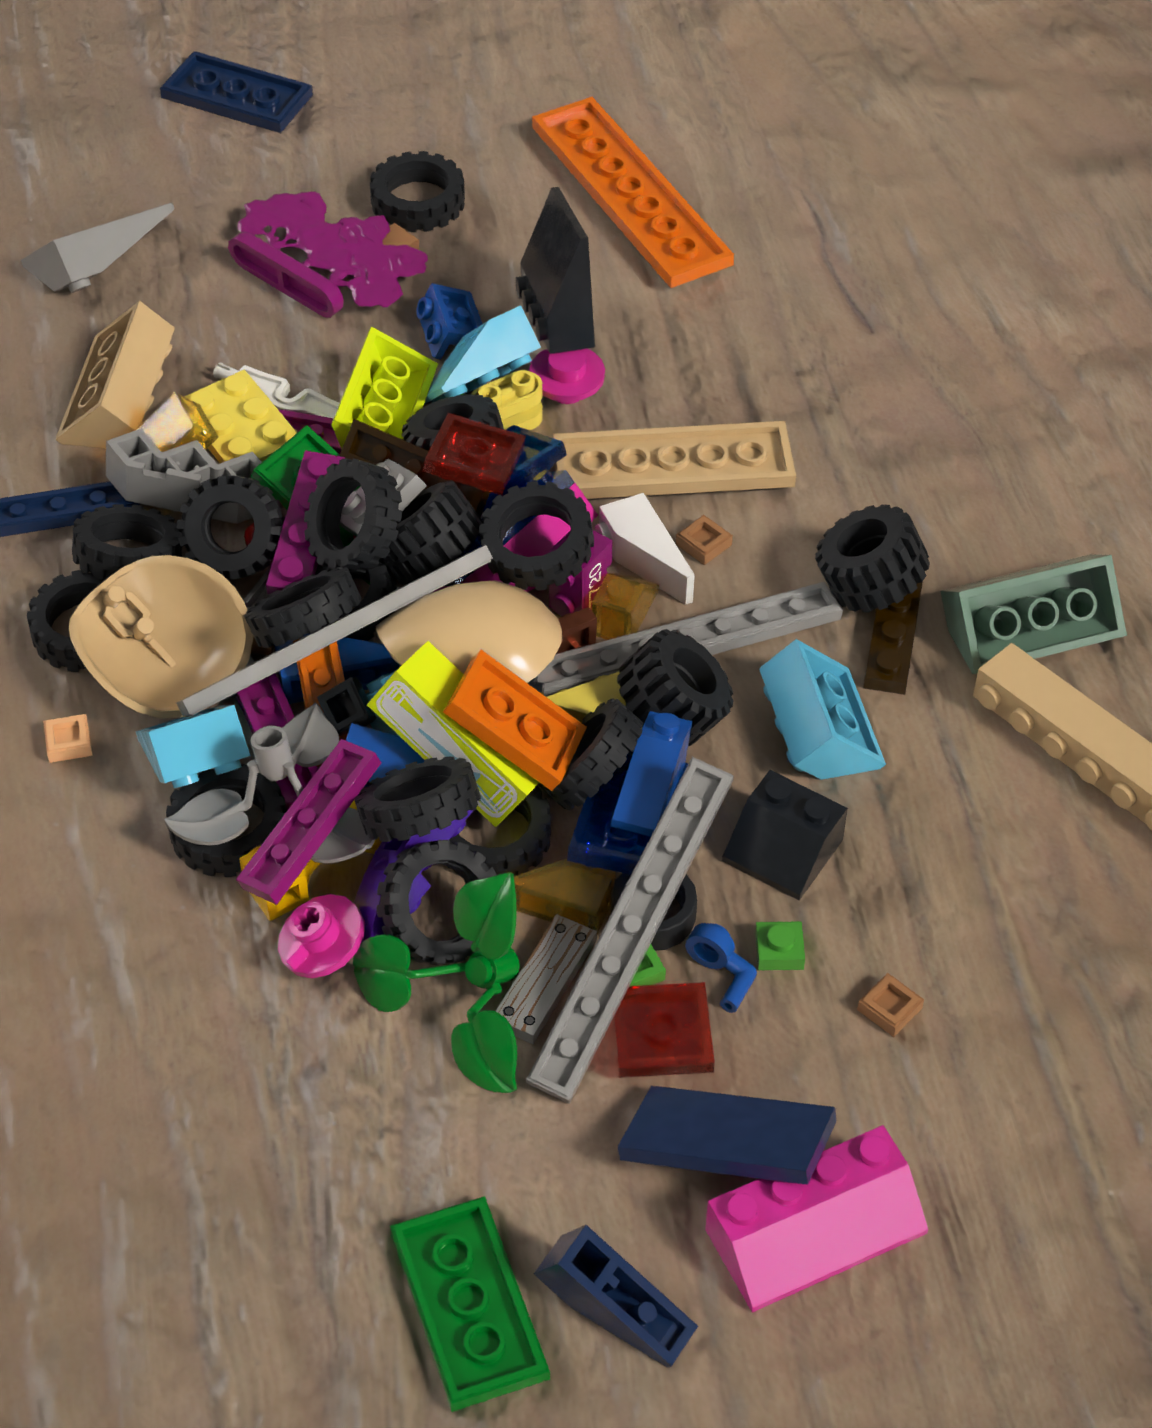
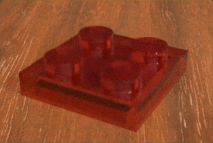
[423,413,526,495]
[613,982,715,1078]

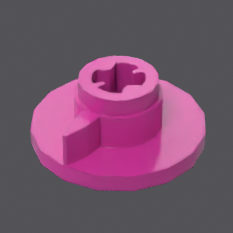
[529,349,605,404]
[278,894,365,979]

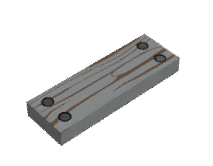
[496,914,597,1044]

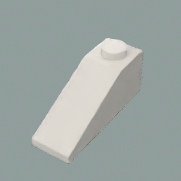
[595,493,695,605]

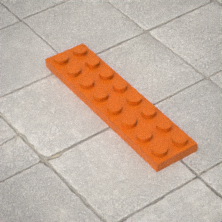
[532,96,734,288]

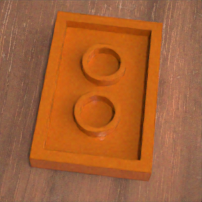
[443,650,587,791]

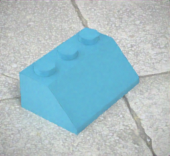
[759,639,886,780]

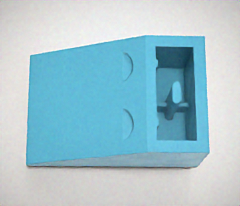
[424,305,541,405]

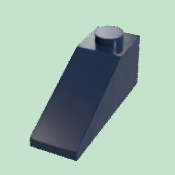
[534,1225,698,1368]

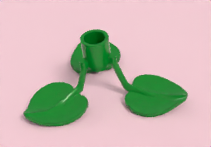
[353,873,520,1093]

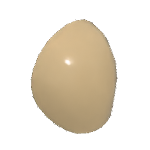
[68,555,253,719]
[376,581,562,683]

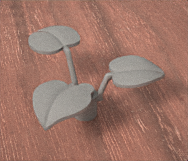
[164,703,375,863]

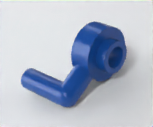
[685,923,757,1013]

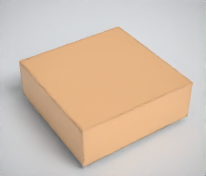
[43,714,93,763]

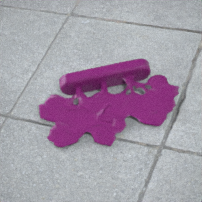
[228,192,428,318]

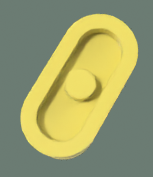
[471,370,543,440]

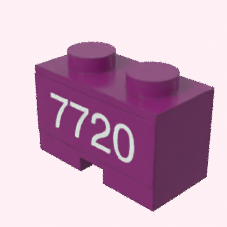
[549,529,613,616]

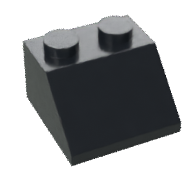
[722,770,848,901]

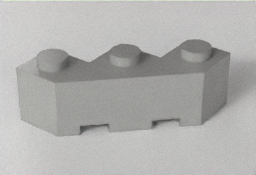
[106,428,262,524]

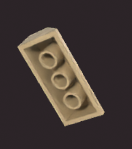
[55,301,175,449]

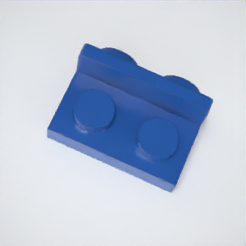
[416,283,483,360]

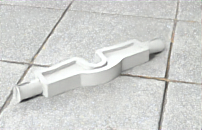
[213,362,339,418]

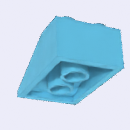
[135,705,250,788]

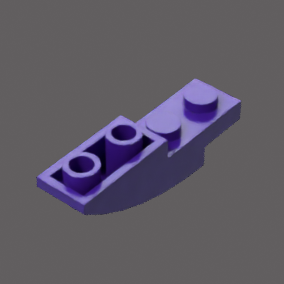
[354,809,475,943]

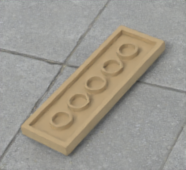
[553,421,796,499]

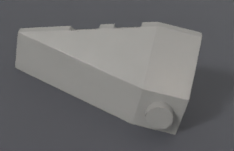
[21,203,175,293]

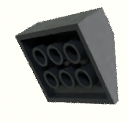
[515,187,595,354]

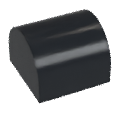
[317,677,377,736]

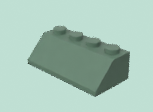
[940,554,1127,674]

